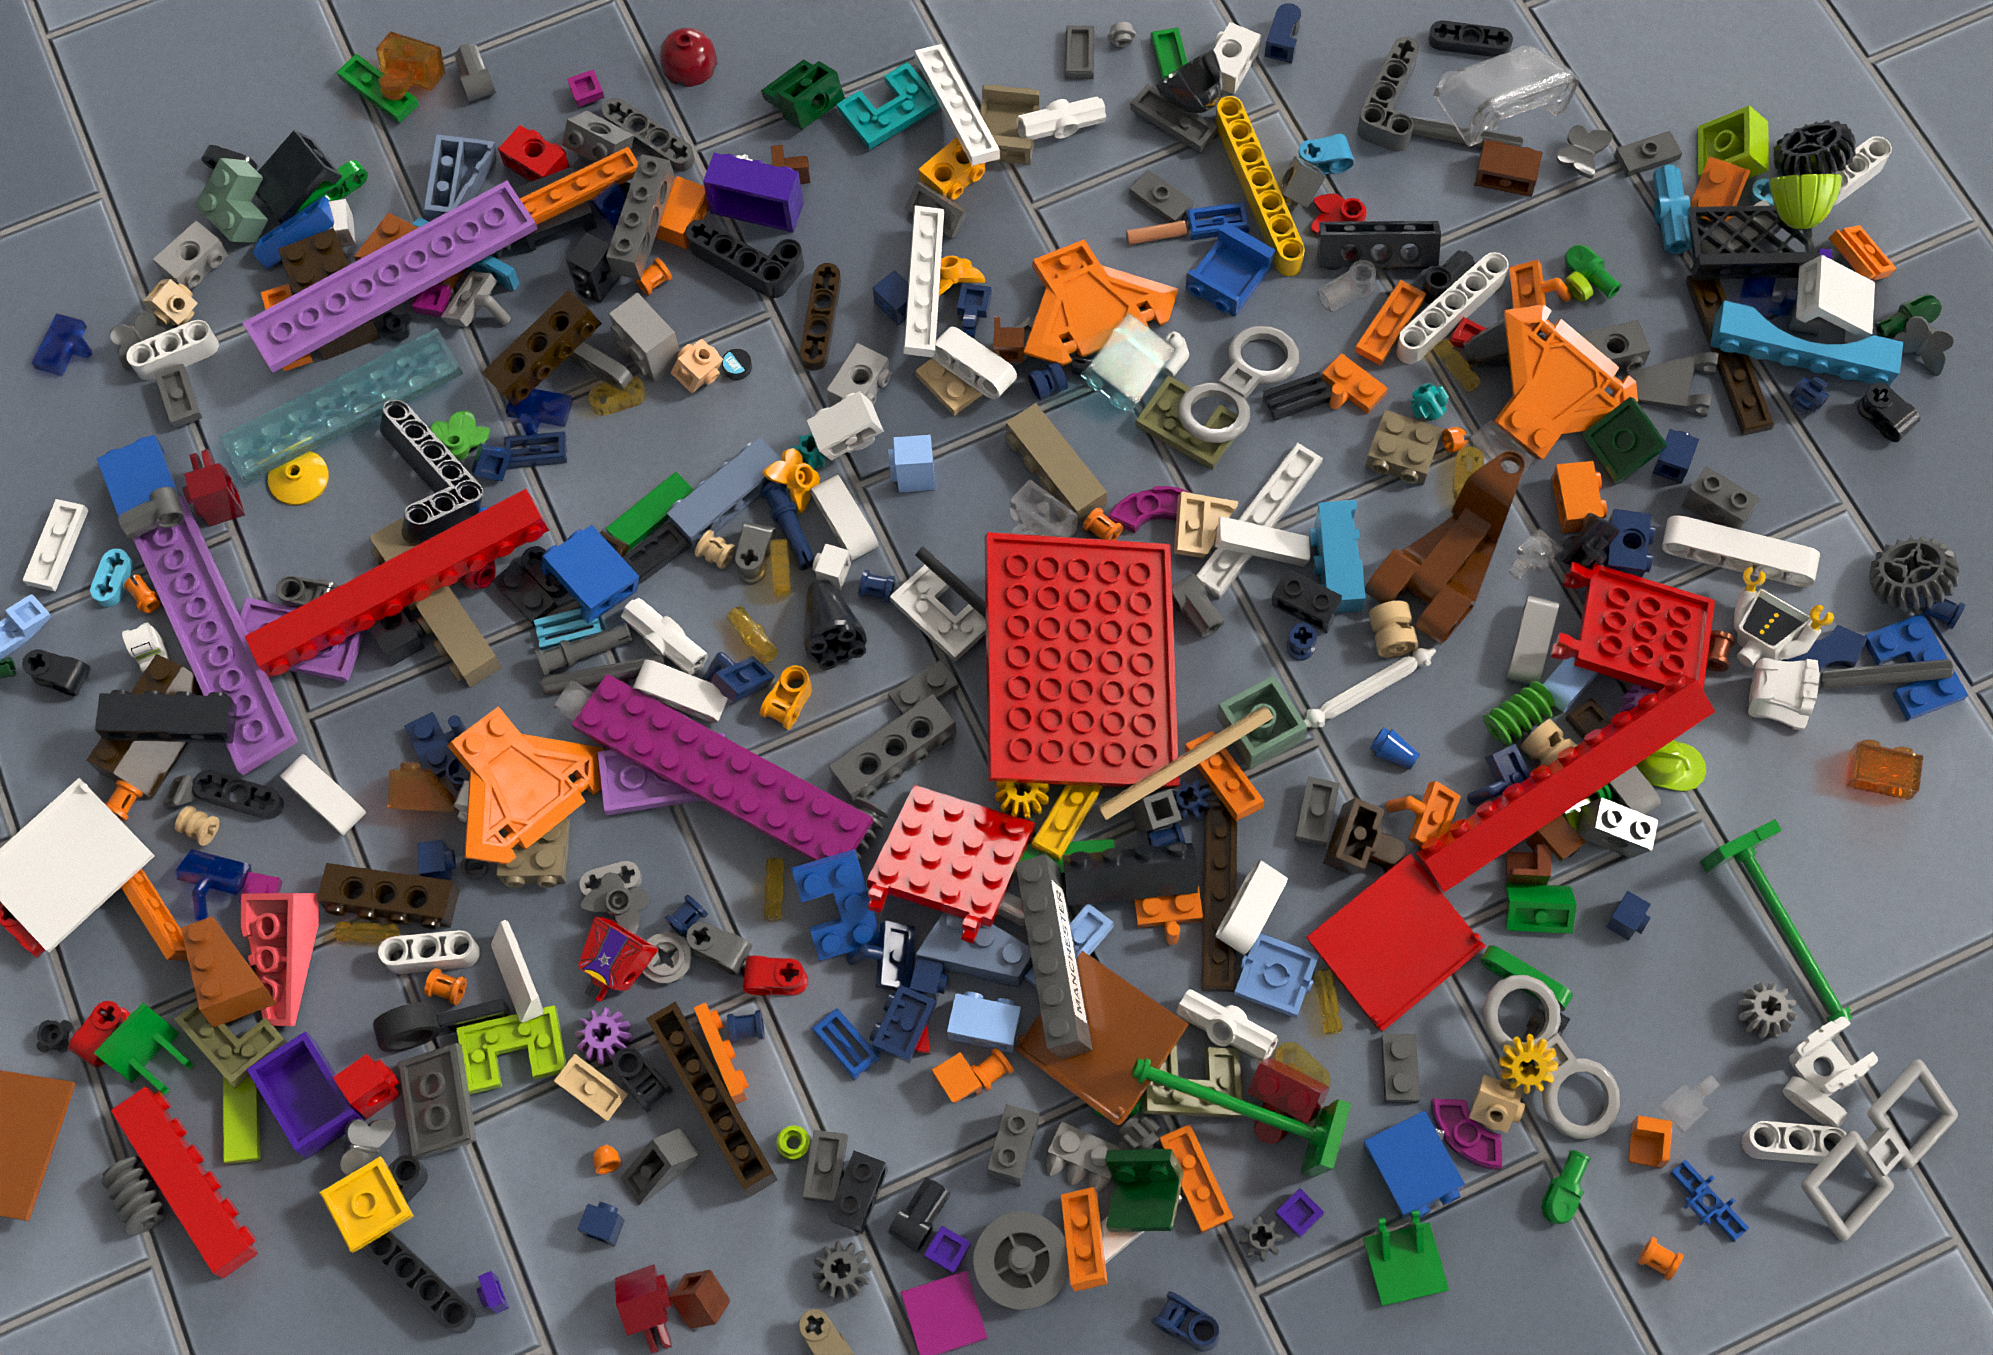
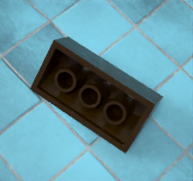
[87,654,204,799]

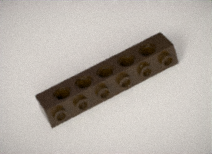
[646,1001,778,1198]

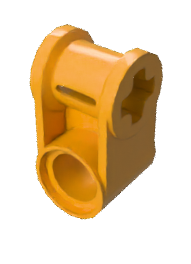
[760,665,812,730]

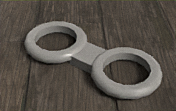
[1178,326,1299,443]
[1483,975,1620,1139]

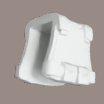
[1748,658,1820,731]
[1789,1017,1878,1096]

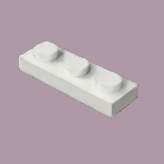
[22,499,89,592]

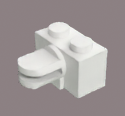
[807,391,884,461]

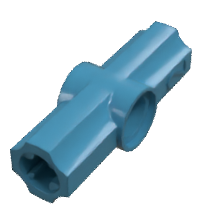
[1653,165,1691,254]

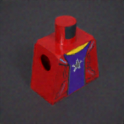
[578,917,659,1002]

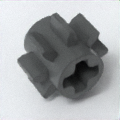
[1118,1115,1160,1150]
[1239,1216,1283,1262]

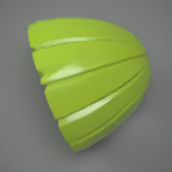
[1769,174,1842,229]

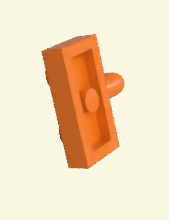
[1509,259,1572,309]
[1321,353,1388,414]
[1386,781,1461,847]
[1134,886,1203,945]

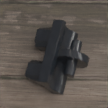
[1559,513,1620,569]

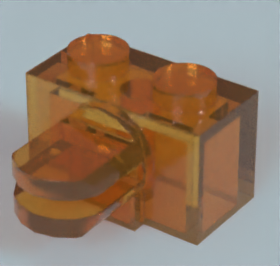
[376,31,446,100]

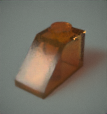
[388,762,458,812]

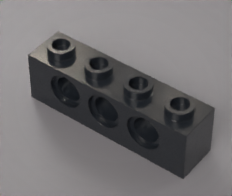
[1317,221,1441,270]

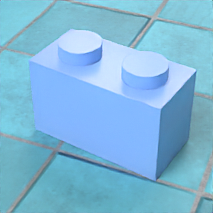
[888,435,935,493]
[947,991,1021,1053]

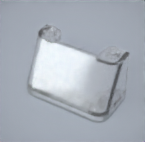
[1433,45,1579,147]

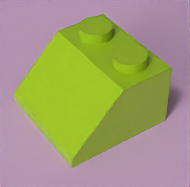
[1698,105,1769,179]

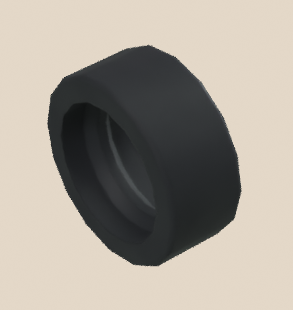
[373,1002,441,1052]

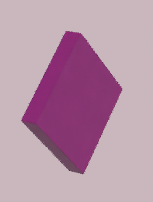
[901,1271,988,1355]

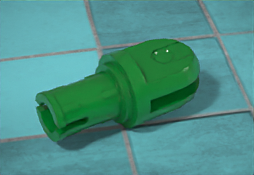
[1565,244,1622,299]
[1541,1150,1591,1224]

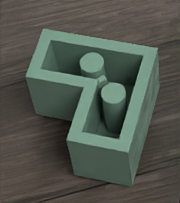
[195,158,268,243]

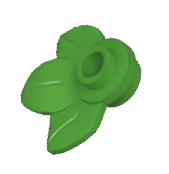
[430,410,490,461]

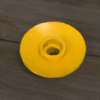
[268,450,329,506]

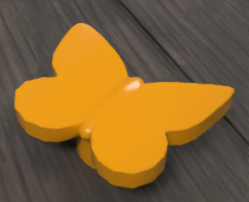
[939,256,985,296]
[762,449,820,513]

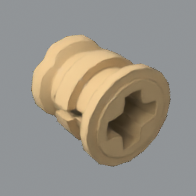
[694,530,736,570]
[175,806,220,846]

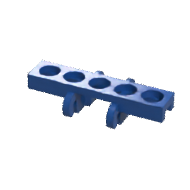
[1670,1159,1749,1242]

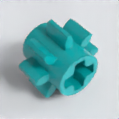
[1410,383,1449,421]
[792,432,826,469]

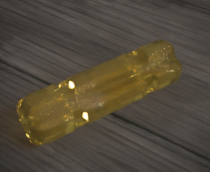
[1434,339,1480,391]
[763,857,784,921]
[334,922,400,943]
[1314,969,1343,1035]

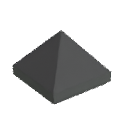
[163,775,196,808]

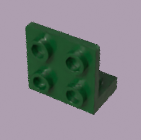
[1105,1149,1184,1232]

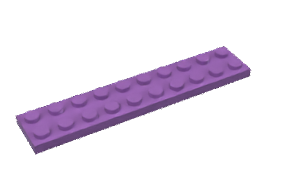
[242,181,538,373]
[133,496,298,775]

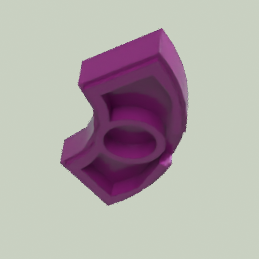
[1108,486,1190,533]
[1431,1098,1502,1171]

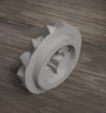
[643,932,692,985]

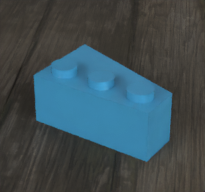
[1309,500,1366,613]

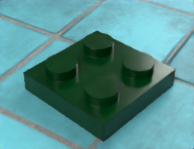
[1581,396,1668,484]

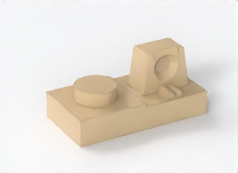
[553,1054,628,1122]

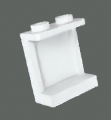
[1796,255,1875,343]

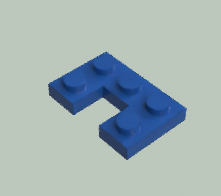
[1865,613,1968,721]
[791,849,879,961]

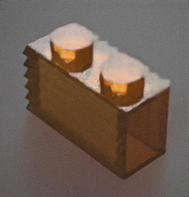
[1846,740,1924,800]

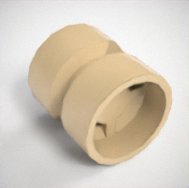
[1369,601,1418,658]
[1520,719,1577,766]

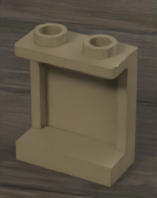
[980,84,1040,165]

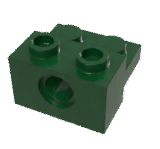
[761,59,845,130]

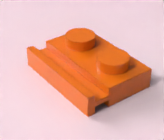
[1690,156,1751,223]
[1828,225,1897,281]

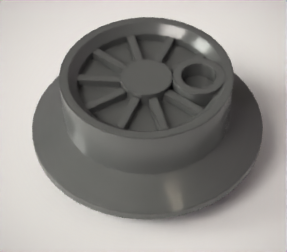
[973,1212,1069,1310]

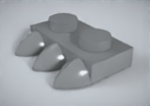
[1046,1121,1123,1194]

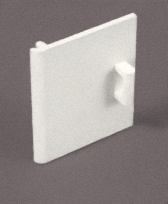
[0,778,155,952]

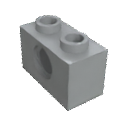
[153,221,229,290]
[827,343,892,406]

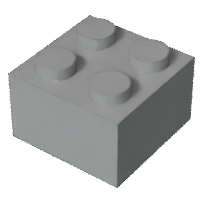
[609,293,680,382]

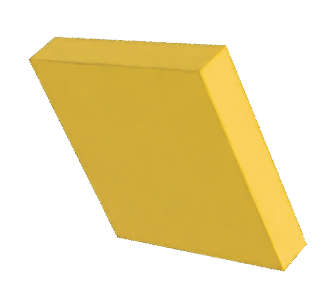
[319,1156,414,1253]

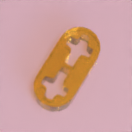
[588,376,646,416]
[1452,446,1484,500]
[771,539,791,597]
[1274,1042,1331,1086]

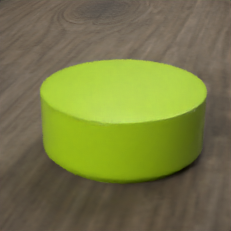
[1565,272,1593,302]

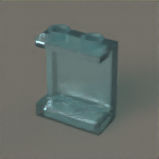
[1081,313,1176,412]

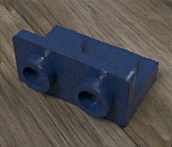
[870,985,937,1063]

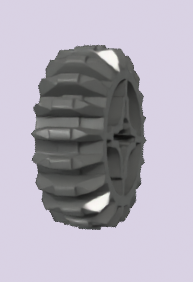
[1869,535,1960,613]

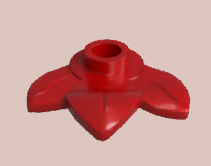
[1311,193,1367,234]

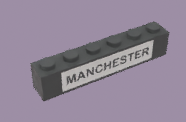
[1015,854,1093,1059]

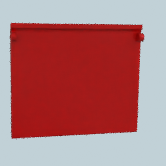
[1305,853,1486,1032]

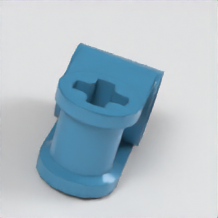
[1298,134,1354,175]

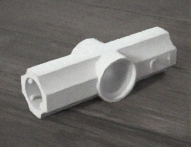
[1016,96,1106,140]
[621,598,708,675]
[1176,989,1278,1061]

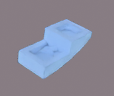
[0,594,51,659]

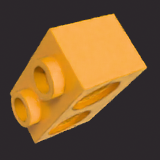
[918,137,986,200]

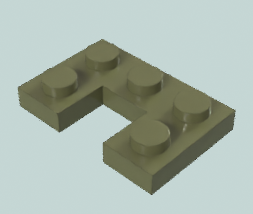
[1135,375,1238,470]
[174,1001,287,1089]
[1142,1045,1243,1118]

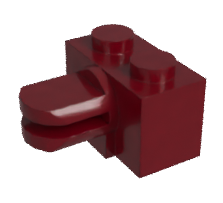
[183,449,245,527]
[1247,1057,1330,1144]
[615,1264,672,1354]

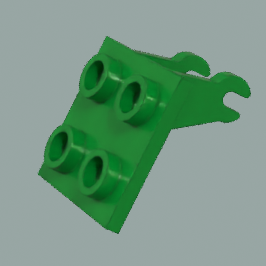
[94,1002,194,1095]
[1363,1209,1449,1307]

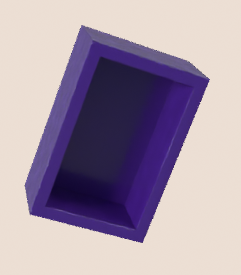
[703,152,804,233]
[247,1031,364,1160]

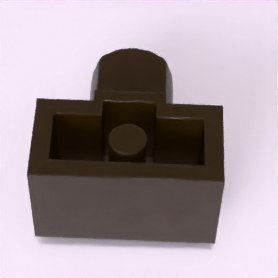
[1323,797,1405,875]

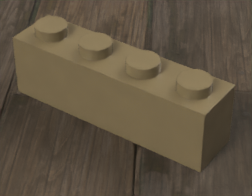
[1005,403,1107,524]

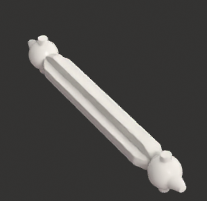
[1304,648,1436,728]

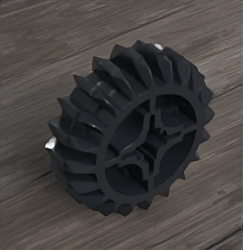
[1773,120,1856,177]

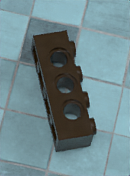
[482,289,602,407]
[317,863,460,930]

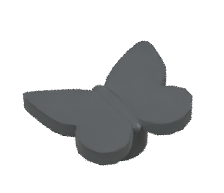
[1557,125,1613,179]
[109,310,167,370]
[1892,316,1955,376]
[580,872,650,934]
[338,1119,396,1175]

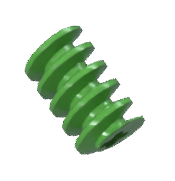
[1482,681,1555,747]

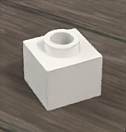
[812,544,851,590]

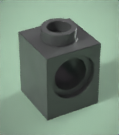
[1278,156,1326,208]

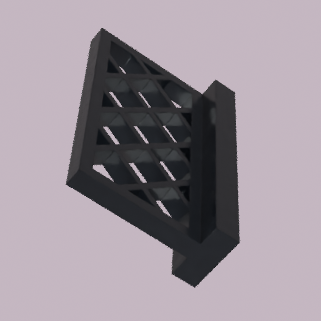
[1687,205,1820,280]

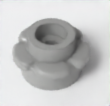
[1108,22,1136,47]

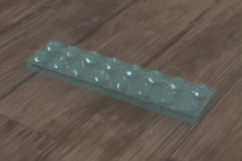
[220,328,463,484]

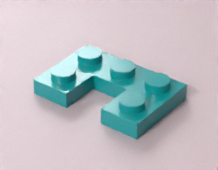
[837,62,940,150]

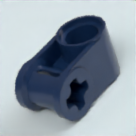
[1151,1291,1220,1352]

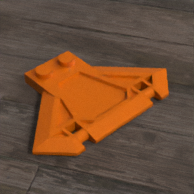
[1024,239,1179,366]
[1493,305,1638,460]
[447,706,604,864]

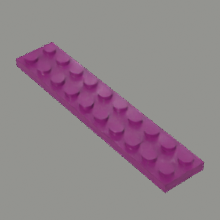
[571,674,874,861]

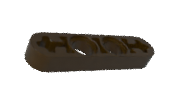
[800,263,841,371]

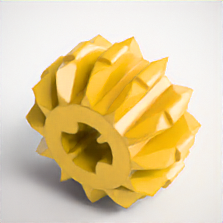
[995,781,1049,820]
[1499,1034,1558,1094]

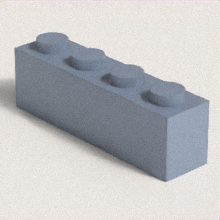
[667,438,782,550]

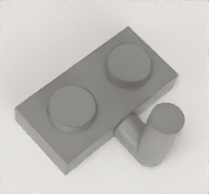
[441,271,511,327]

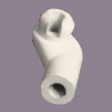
[1162,332,1189,378]

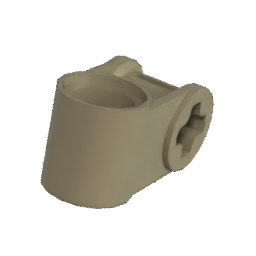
[799,1309,854,1355]

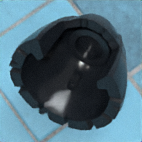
[1155,49,1223,113]

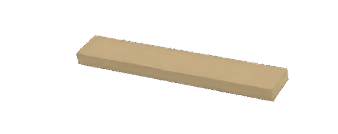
[1099,706,1274,820]

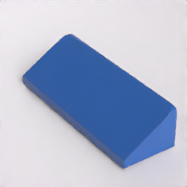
[253,196,334,269]

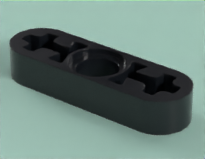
[1428,20,1513,58]
[192,770,284,819]

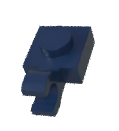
[957,283,992,338]

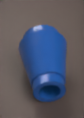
[1370,727,1420,770]

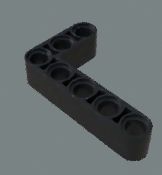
[380,400,483,544]
[361,1155,476,1333]

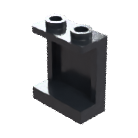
[255,130,342,223]
[513,167,597,251]

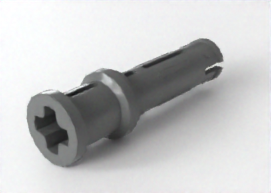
[535,622,632,676]

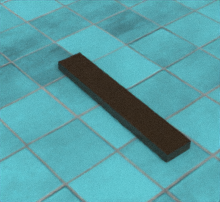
[1685,275,1774,436]
[1201,800,1237,992]

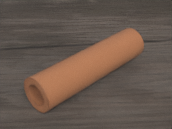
[1126,220,1187,245]

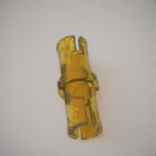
[727,606,779,664]

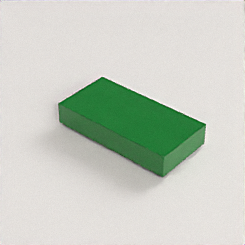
[1150,27,1188,80]

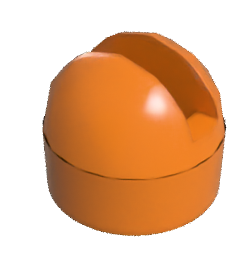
[1442,427,1468,453]
[593,1145,622,1174]

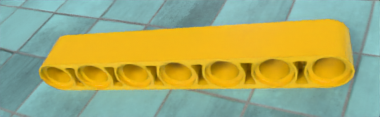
[1215,96,1305,276]

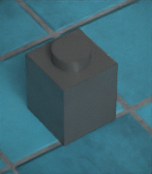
[1130,789,1182,833]

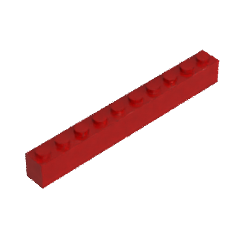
[244,489,550,677]
[1415,675,1715,893]

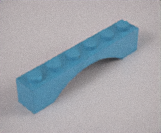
[1710,301,1903,386]

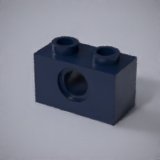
[1603,509,1655,577]

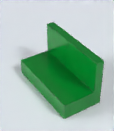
[1505,883,1577,934]

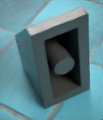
[620,1128,700,1205]

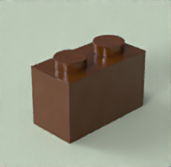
[1474,140,1543,197]

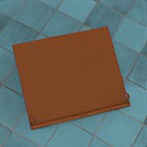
[1014,951,1189,1125]
[0,1070,76,1222]

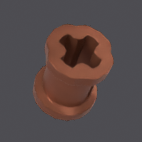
[1706,630,1736,672]

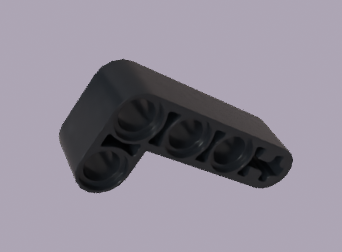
[686,220,804,299]

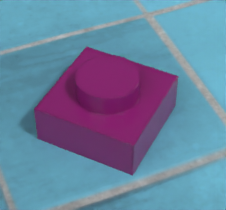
[567,69,605,107]
[412,284,451,317]
[239,872,283,904]

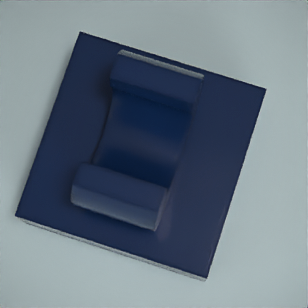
[471,443,512,482]

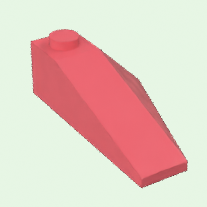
[241,893,319,1026]

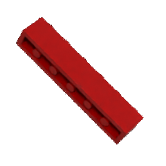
[111,1086,258,1279]

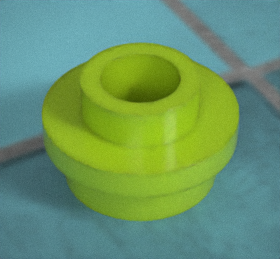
[776,1125,810,1160]

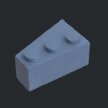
[424,134,496,222]
[916,912,1033,988]

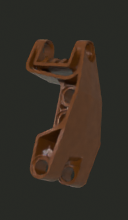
[1365,451,1525,645]

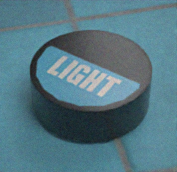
[721,349,752,380]

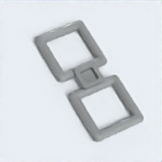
[1802,1059,1958,1241]

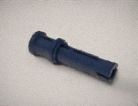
[760,482,815,571]

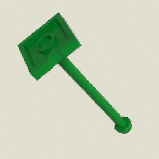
[1700,819,1852,1022]
[1131,1058,1351,1178]

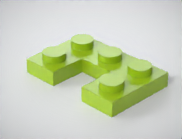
[456,1005,566,1095]

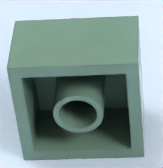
[1217,675,1308,770]

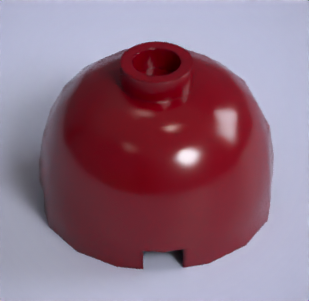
[660,27,718,87]

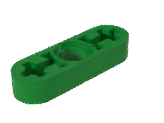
[294,160,368,215]
[1480,945,1573,1011]

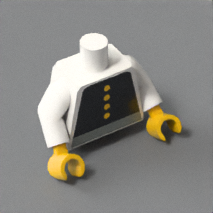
[1734,567,1834,667]

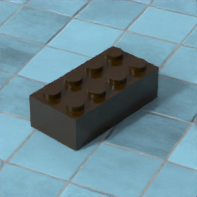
[278,228,380,360]

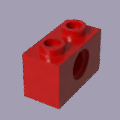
[498,125,570,182]
[333,1054,401,1119]

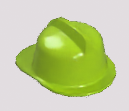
[1635,740,1706,791]

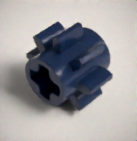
[1790,376,1830,414]
[1172,780,1211,820]

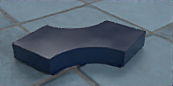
[1785,625,1868,672]

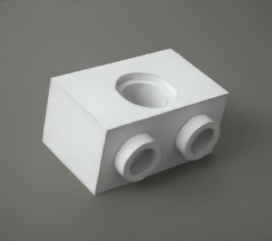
[1214,22,1261,94]

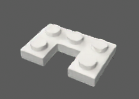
[890,565,986,662]

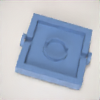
[1234,933,1319,1019]

